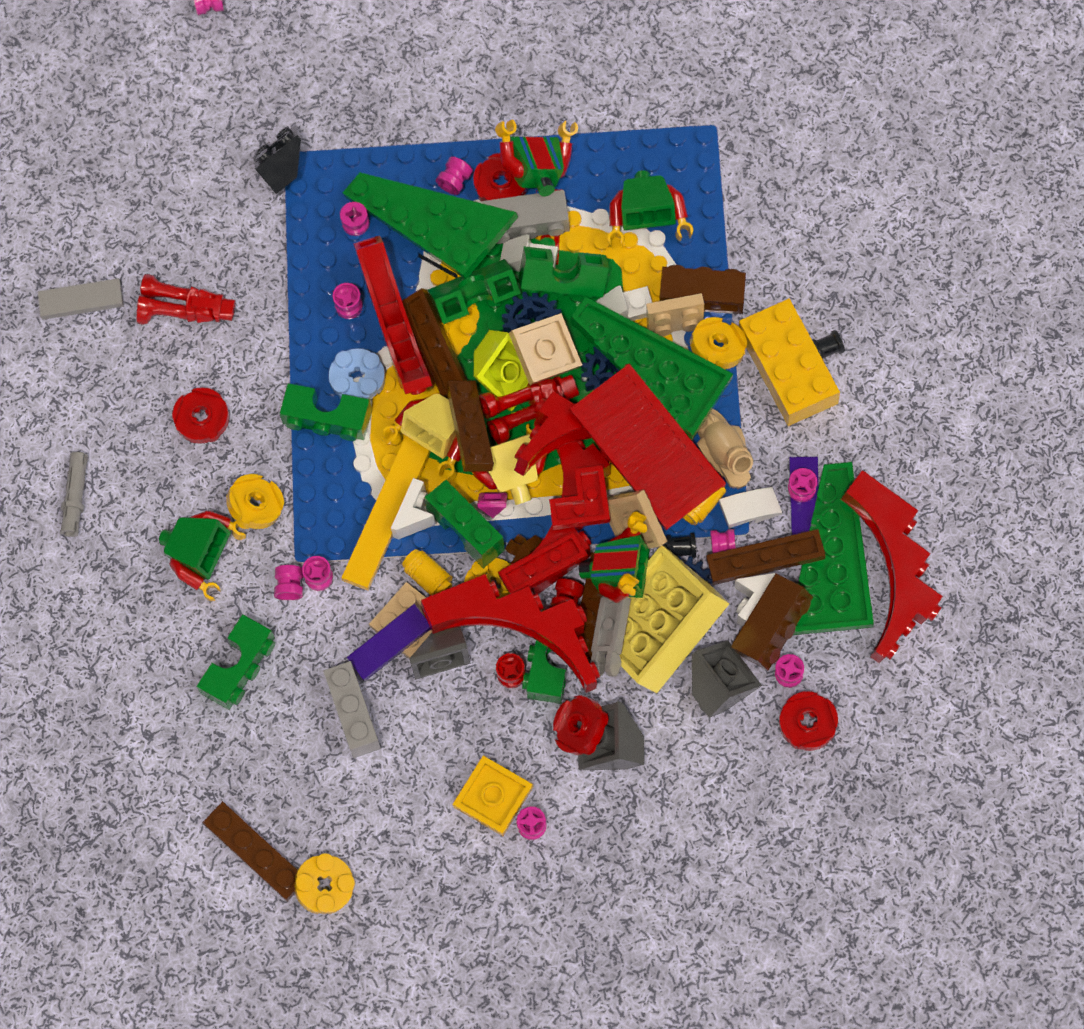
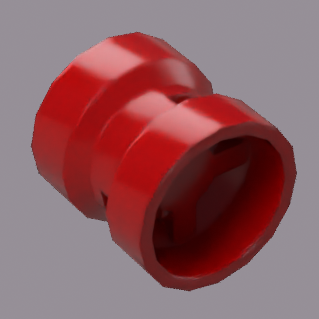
[549,579,585,608]
[496,653,526,688]

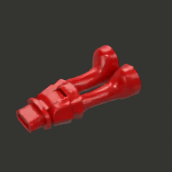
[136,274,236,325]
[479,375,579,444]

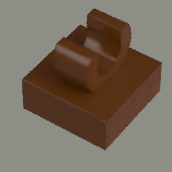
[505,534,542,565]

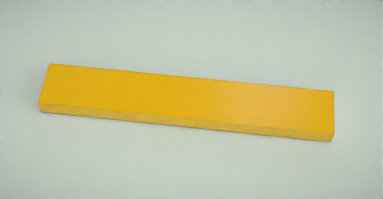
[341,436,431,591]

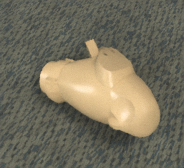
[697,409,753,489]

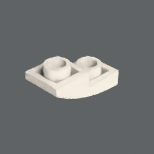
[719,487,782,528]

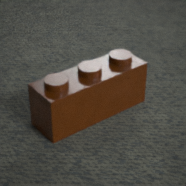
[660,265,746,314]
[731,573,813,671]

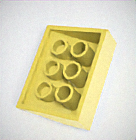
[619,545,730,693]

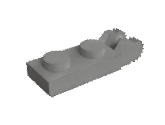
[591,596,631,677]

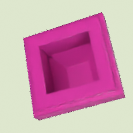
[477,493,507,518]

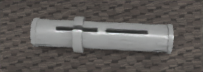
[60,452,88,537]

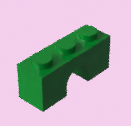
[519,246,609,299]
[428,259,521,325]
[279,383,372,441]
[424,480,505,569]
[522,609,567,704]
[196,614,275,710]

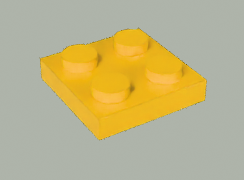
[452,755,534,836]

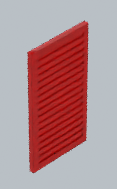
[569,364,726,530]

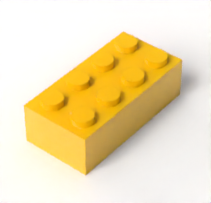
[739,298,840,426]

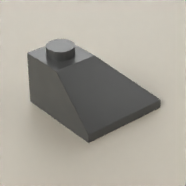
[409,627,471,680]
[692,640,762,718]
[578,702,645,771]

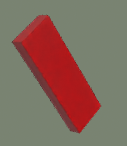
[498,531,588,594]

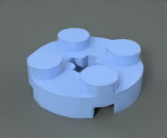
[329,349,386,401]

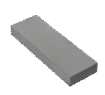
[38,278,124,320]

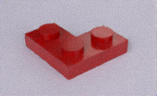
[549,465,610,530]

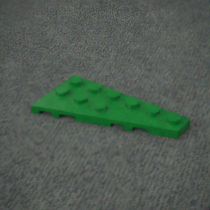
[342,172,518,280]
[571,297,733,440]
[793,462,874,635]

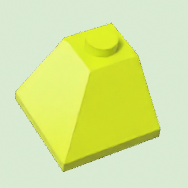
[474,330,529,411]

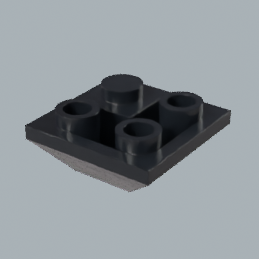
[254,125,301,194]

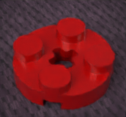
[473,153,528,202]
[172,387,230,444]
[779,691,838,751]
[553,695,608,755]

